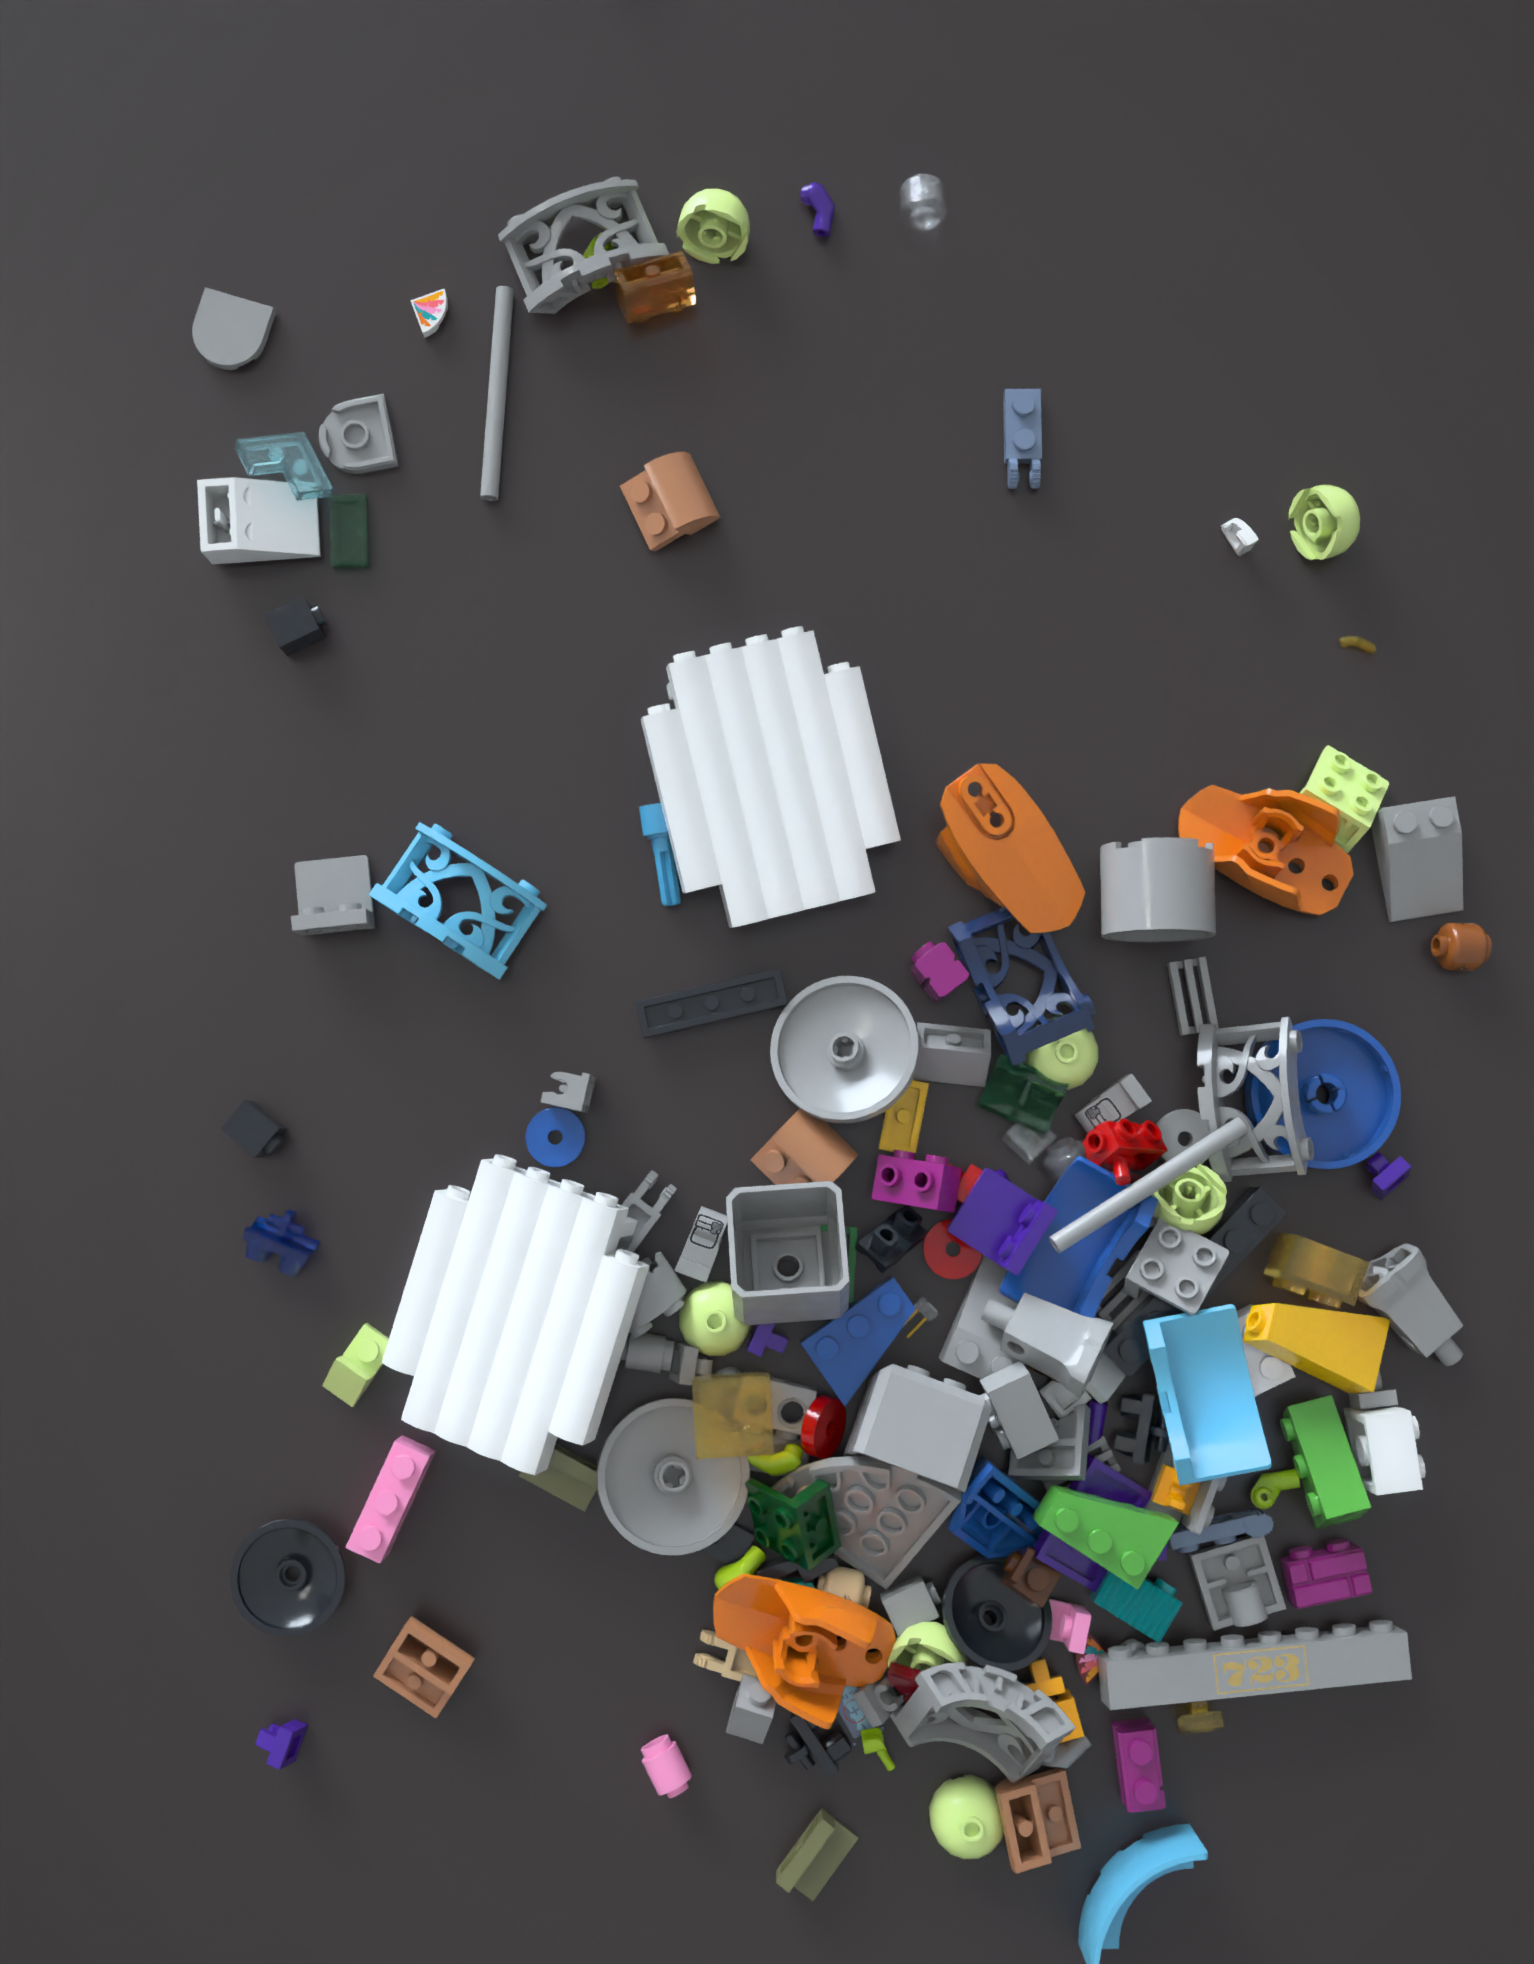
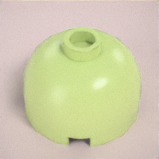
[676,189,750,264]
[1289,485,1360,560]
[1024,1017,1098,1091]
[1151,1164,1227,1235]
[679,1281,752,1356]
[888,1621,967,1671]
[929,1775,1004,1859]

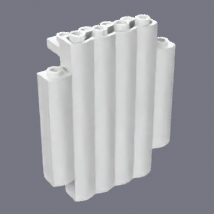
[640,626,901,928]
[382,1154,650,1475]

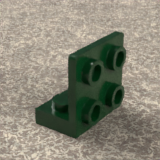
[745,1478,842,1571]

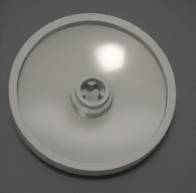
[770,976,920,1123]
[596,1398,750,1556]

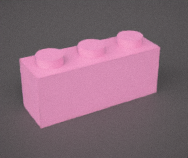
[345,1435,436,1564]

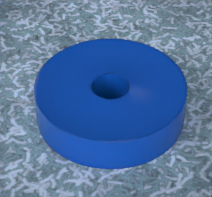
[525,1107,586,1167]

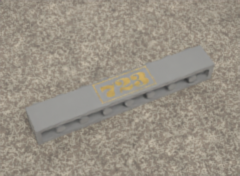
[1097,1620,1412,1710]

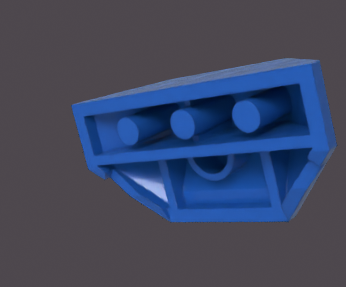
[947,1455,1044,1559]

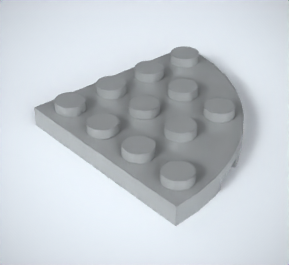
[772,1456,962,1590]

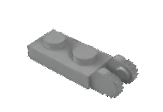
[616,1170,677,1253]

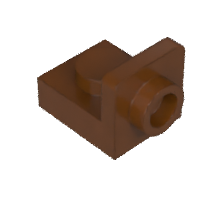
[1001,1546,1061,1609]

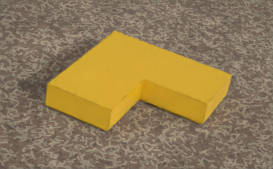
[878,1080,929,1153]

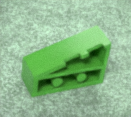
[1280,1395,1371,1530]

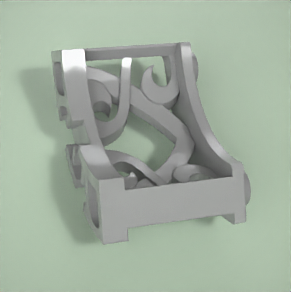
[498,177,670,314]
[1197,1017,1314,1182]
[890,1662,1076,1783]

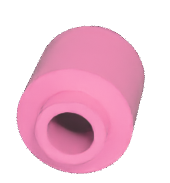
[641,1734,692,1798]

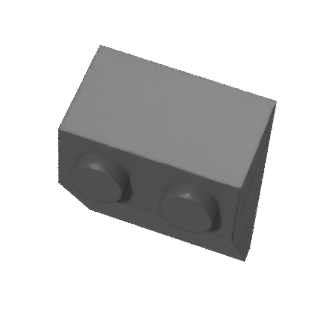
[1371,796,1463,923]
[938,1255,1025,1379]

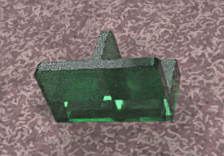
[978,1053,1069,1135]

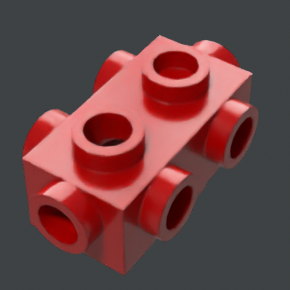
[1082,1118,1168,1186]

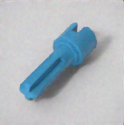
[639,803,681,906]

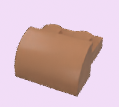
[620,452,721,552]
[750,1109,859,1185]
[373,1616,475,1718]
[995,1768,1081,1874]

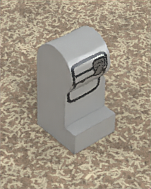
[1074,1074,1152,1134]
[674,1206,727,1283]

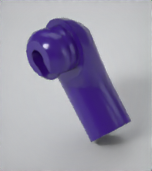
[800,182,835,237]
[1088,1398,1108,1446]

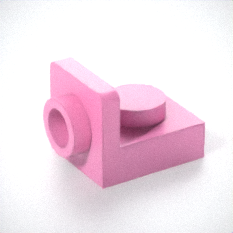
[1049,1599,1092,1654]

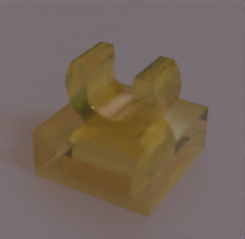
[1177,1701,1224,1735]

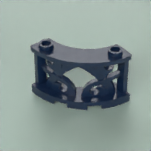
[948,907,1096,1066]

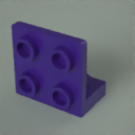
[947,1168,1058,1276]

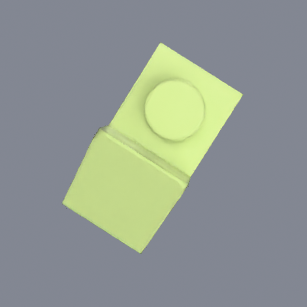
[322,1323,389,1407]

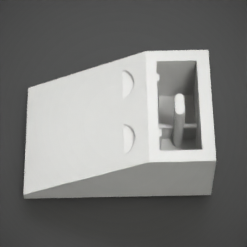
[197,477,321,564]

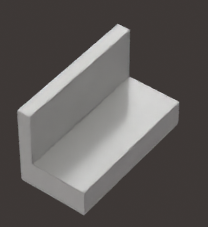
[913,1022,991,1087]

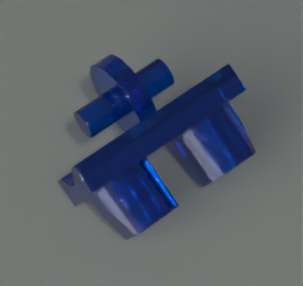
[242,1209,320,1277]

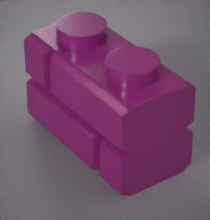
[910,941,969,1003]
[1280,1538,1373,1609]
[1111,1718,1166,1813]

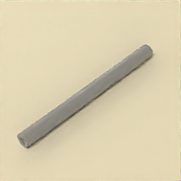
[480,286,514,501]
[1049,1117,1248,1254]

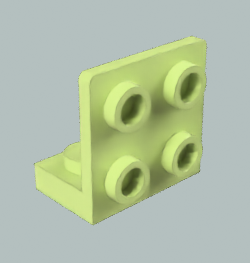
[1300,746,1389,853]

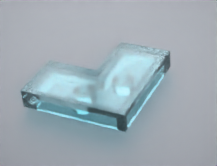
[234,432,333,501]

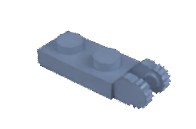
[1003,389,1042,489]
[1166,1508,1274,1553]

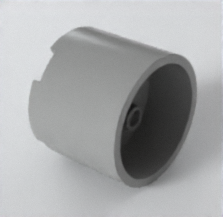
[1100,837,1216,942]

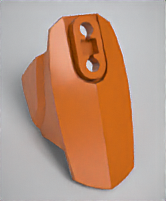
[936,764,1085,933]
[1178,785,1354,916]
[713,1574,896,1729]

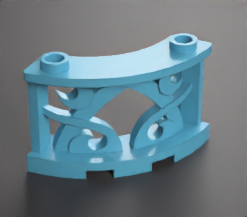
[369,822,547,980]

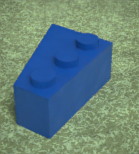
[800,1276,916,1407]

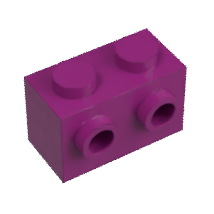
[871,1149,962,1213]

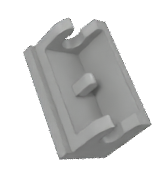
[540,1072,596,1114]

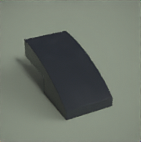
[757,1553,839,1583]

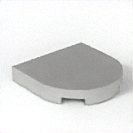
[192,287,276,370]
[319,394,399,474]

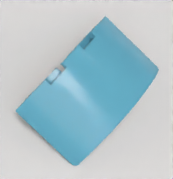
[1143,1304,1272,1486]
[1078,1824,1208,1964]

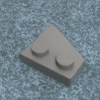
[1008,1404,1091,1481]

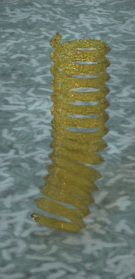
[1340,635,1376,654]

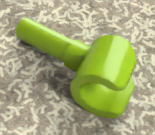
[860,1727,895,1771]

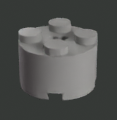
[629,1252,687,1338]

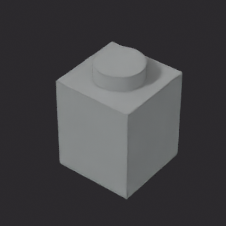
[880,1574,942,1637]
[726,1674,776,1744]

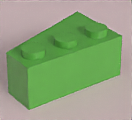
[1032,1484,1179,1589]

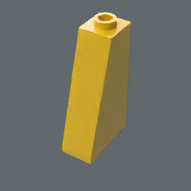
[1243,1303,1390,1393]

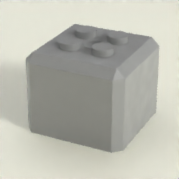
[726,1181,850,1325]
[843,1364,991,1493]

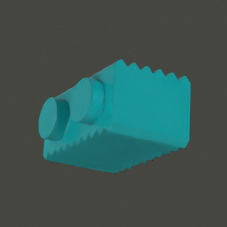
[1089,1571,1183,1643]

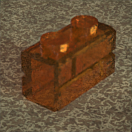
[613,251,696,324]

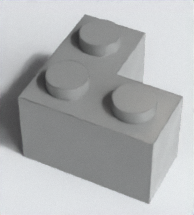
[979,1361,1059,1460]

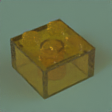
[1263,1233,1370,1309]
[692,1372,774,1459]

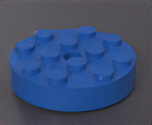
[1244,1019,1401,1169]

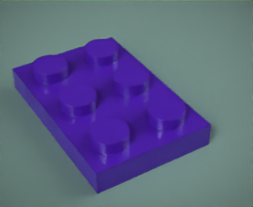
[1033,1454,1152,1592]

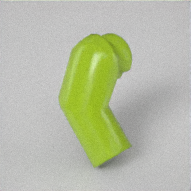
[1251,1469,1300,1509]
[714,1546,766,1590]

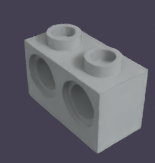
[733,1370,817,1440]

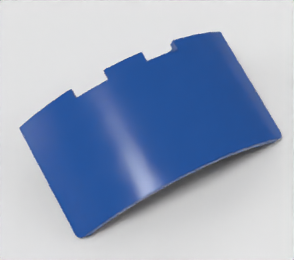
[999,1156,1158,1318]

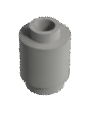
[620,1333,674,1374]

